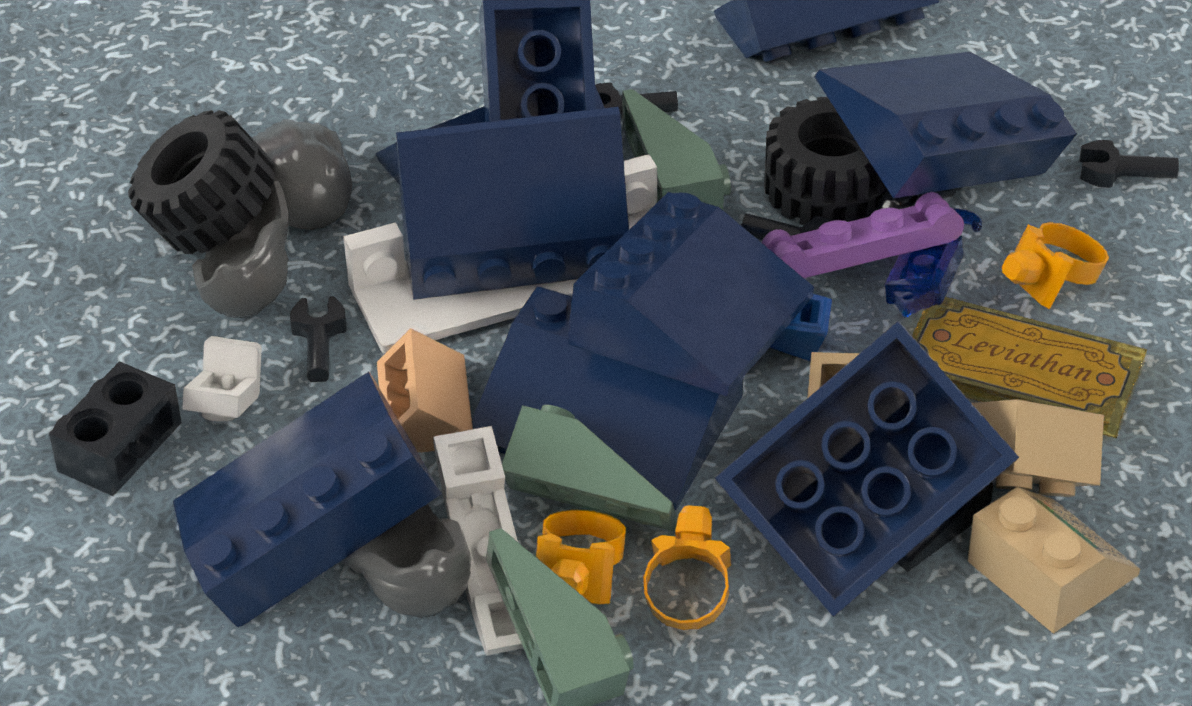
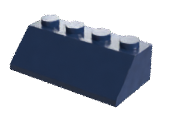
[479,0,597,122]
[714,0,939,63]

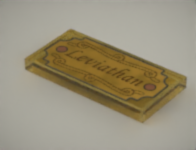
[912,293,1147,438]

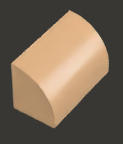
[377,328,473,452]

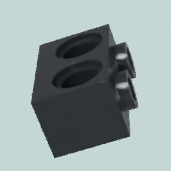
[49,361,182,496]

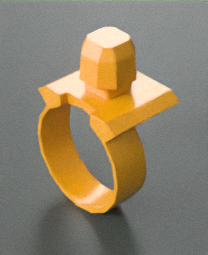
[1002,222,1109,309]
[643,505,731,630]
[536,510,626,604]

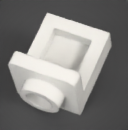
[183,336,262,422]

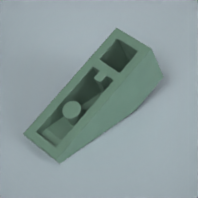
[622,89,731,210]
[502,405,678,532]
[486,528,634,706]

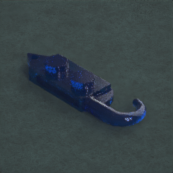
[885,208,983,317]

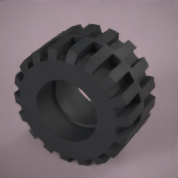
[764,96,887,225]
[128,110,275,254]

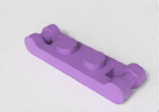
[762,192,964,278]

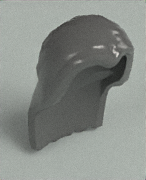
[252,119,352,230]
[192,181,289,318]
[341,504,472,618]

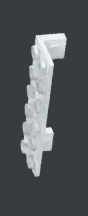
[343,154,657,354]

